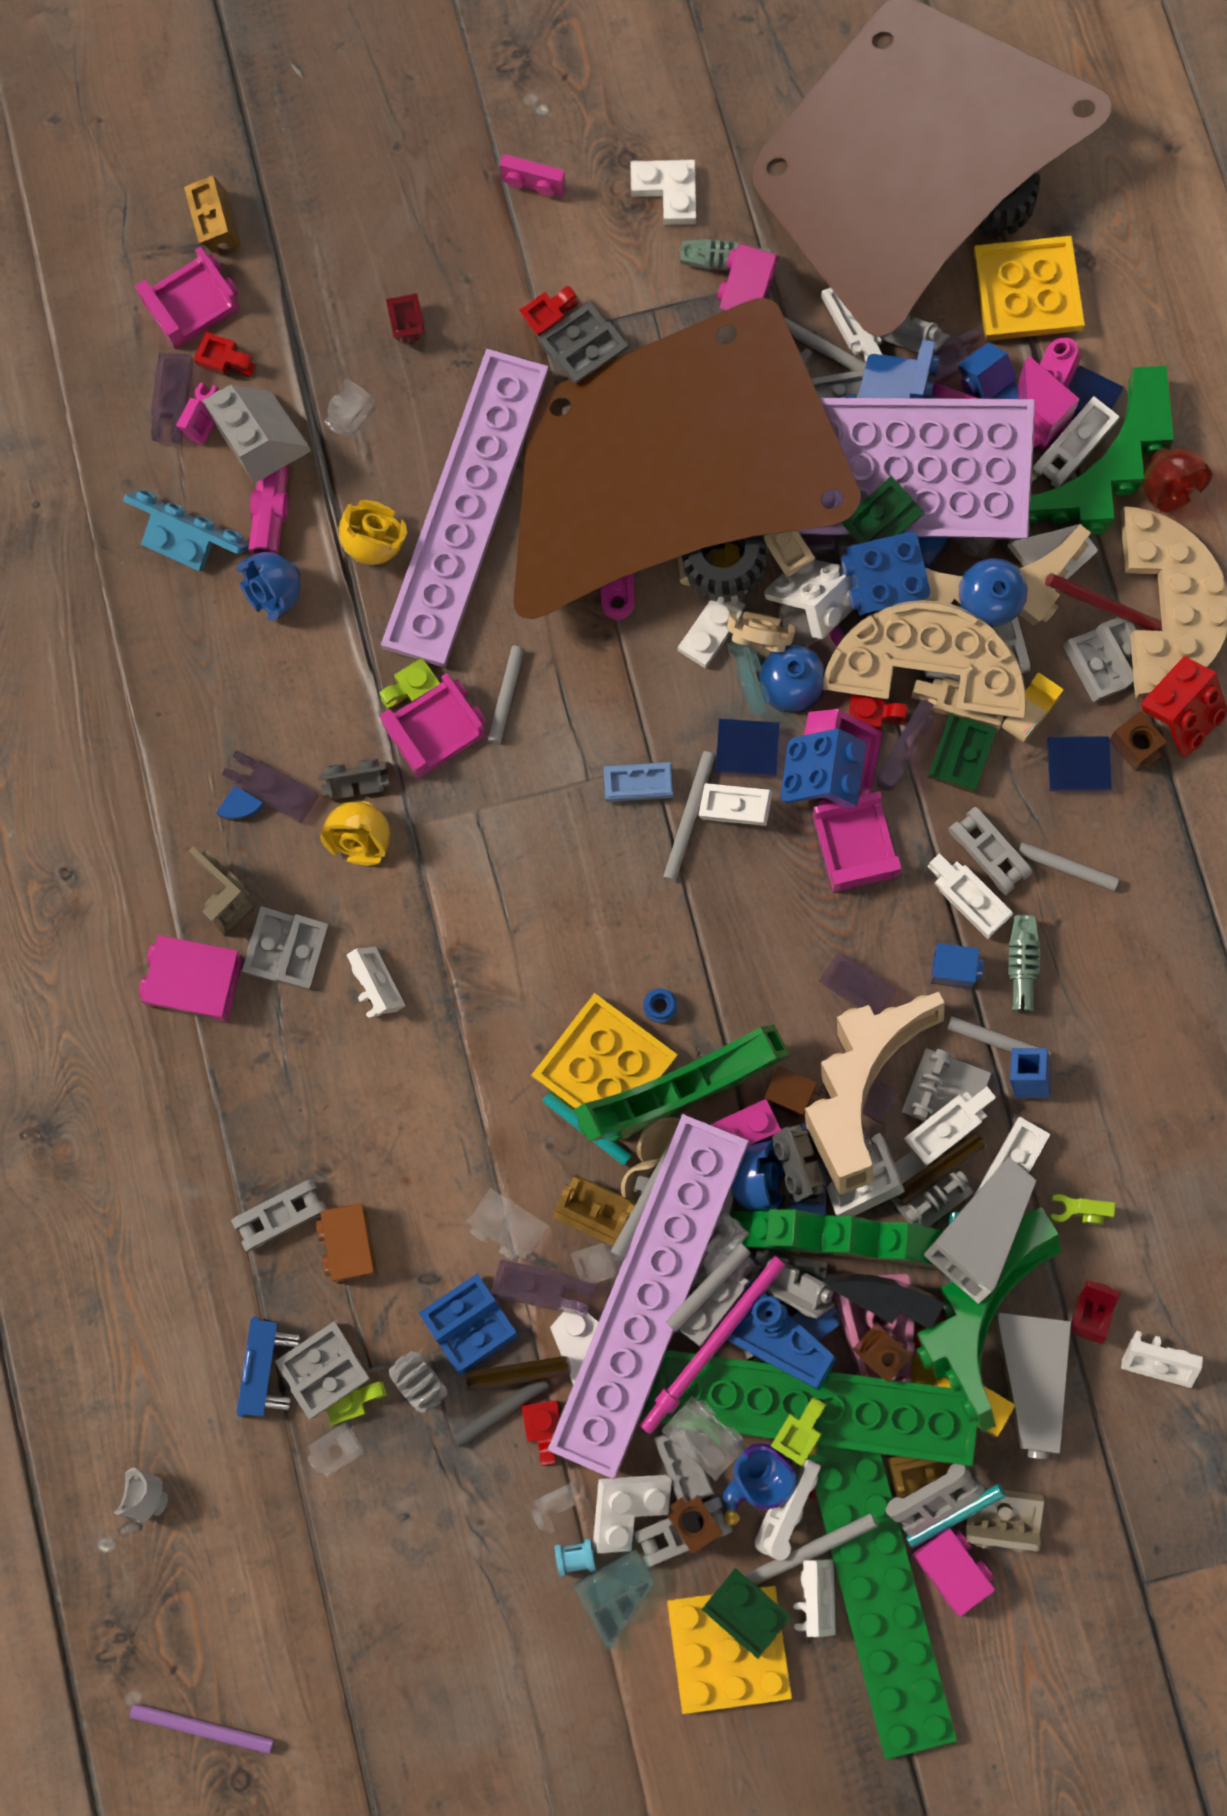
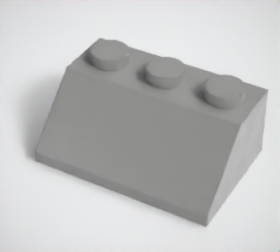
[203,384,311,483]

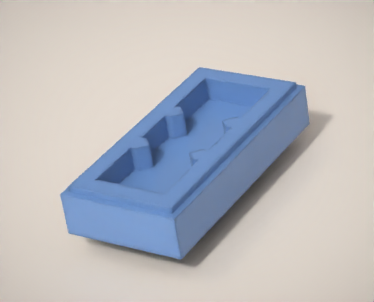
[603,762,673,802]

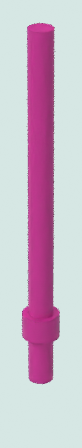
[640,1256,786,1434]

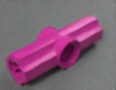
[249,464,289,555]

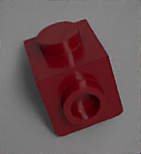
[386,293,426,344]
[1070,1280,1121,1345]

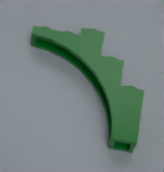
[1029,365,1174,535]
[574,1024,790,1142]
[916,1207,1062,1432]
[724,1209,944,1270]

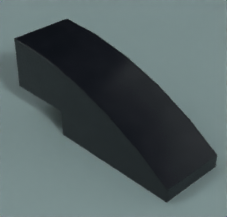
[823,1273,945,1329]

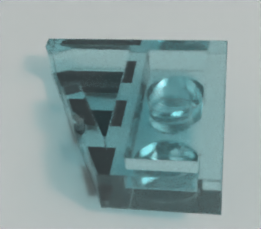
[727,642,770,716]
[573,1549,654,1650]

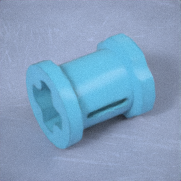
[555,1538,596,1577]

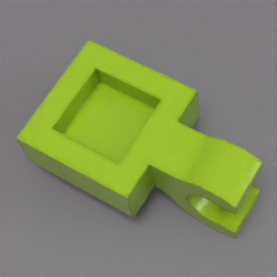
[379,659,440,710]
[1049,1194,1115,1225]
[326,1381,387,1426]
[771,1397,826,1466]

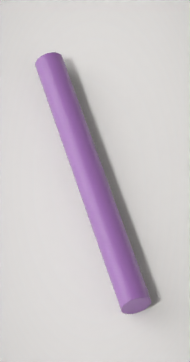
[130,1703,274,1754]

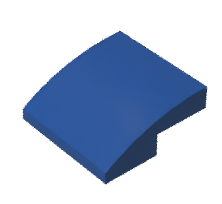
[419,1273,520,1377]

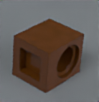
[1109,711,1167,771]
[764,1066,820,1119]
[853,1322,913,1383]
[668,1494,723,1554]

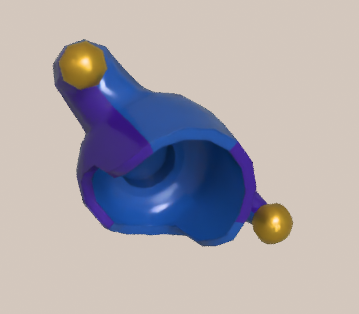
[723,1443,818,1526]

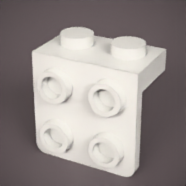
[764,560,853,639]

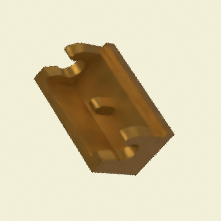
[184,175,241,254]
[552,1174,637,1246]
[887,1456,967,1497]

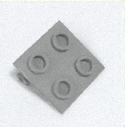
[902,1048,991,1138]
[890,1150,974,1227]

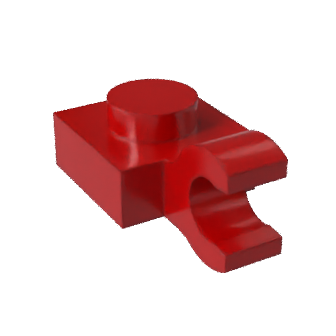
[519,285,578,337]
[193,332,256,377]
[848,694,908,731]
[521,1400,560,1466]

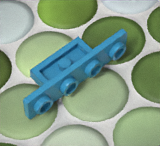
[123,489,249,571]

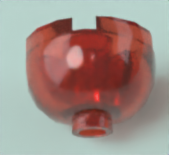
[1143,447,1213,513]

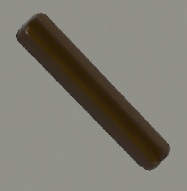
[895,1133,987,1205]
[466,1356,571,1391]

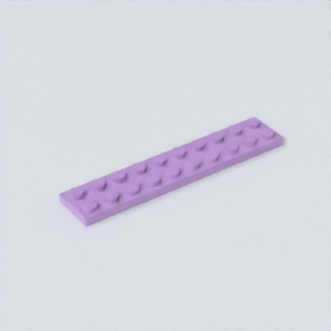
[381,349,549,668]
[548,1114,750,1479]

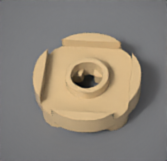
[727,611,796,653]

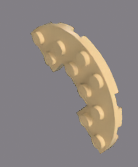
[1120,507,1227,698]
[822,600,1026,718]

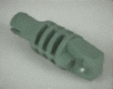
[680,239,771,271]
[1008,915,1041,1012]

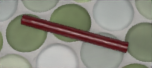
[1045,573,1162,631]

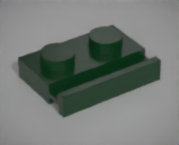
[841,476,925,544]
[927,713,997,793]
[701,1567,792,1659]

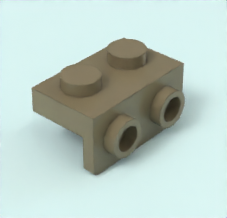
[965,1488,1044,1553]

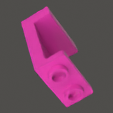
[134,246,240,349]
[379,673,487,779]
[812,790,902,892]
[139,935,244,1023]

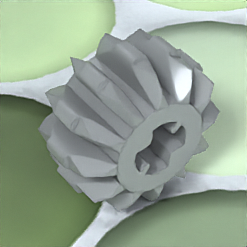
[389,1351,447,1413]

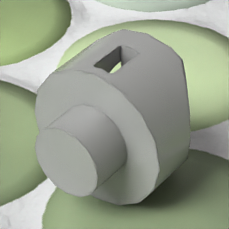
[114,1468,168,1523]

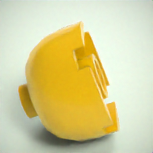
[338,500,407,565]
[320,801,391,866]

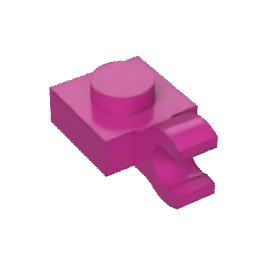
[176,383,220,445]

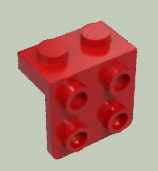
[1140,656,1227,757]

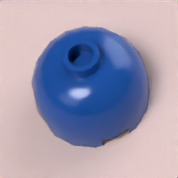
[237,552,301,621]
[958,558,1028,627]
[759,644,825,713]
[731,1141,786,1211]

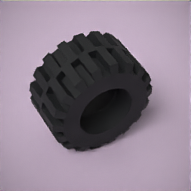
[974,171,1040,237]
[682,522,767,602]

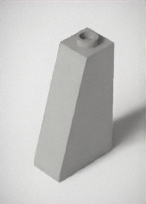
[923,1157,1036,1304]
[994,1313,1071,1460]

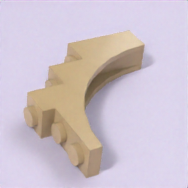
[923,525,1091,626]
[805,992,945,1195]

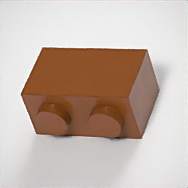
[316,1203,378,1283]

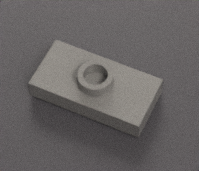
[654,1426,714,1500]

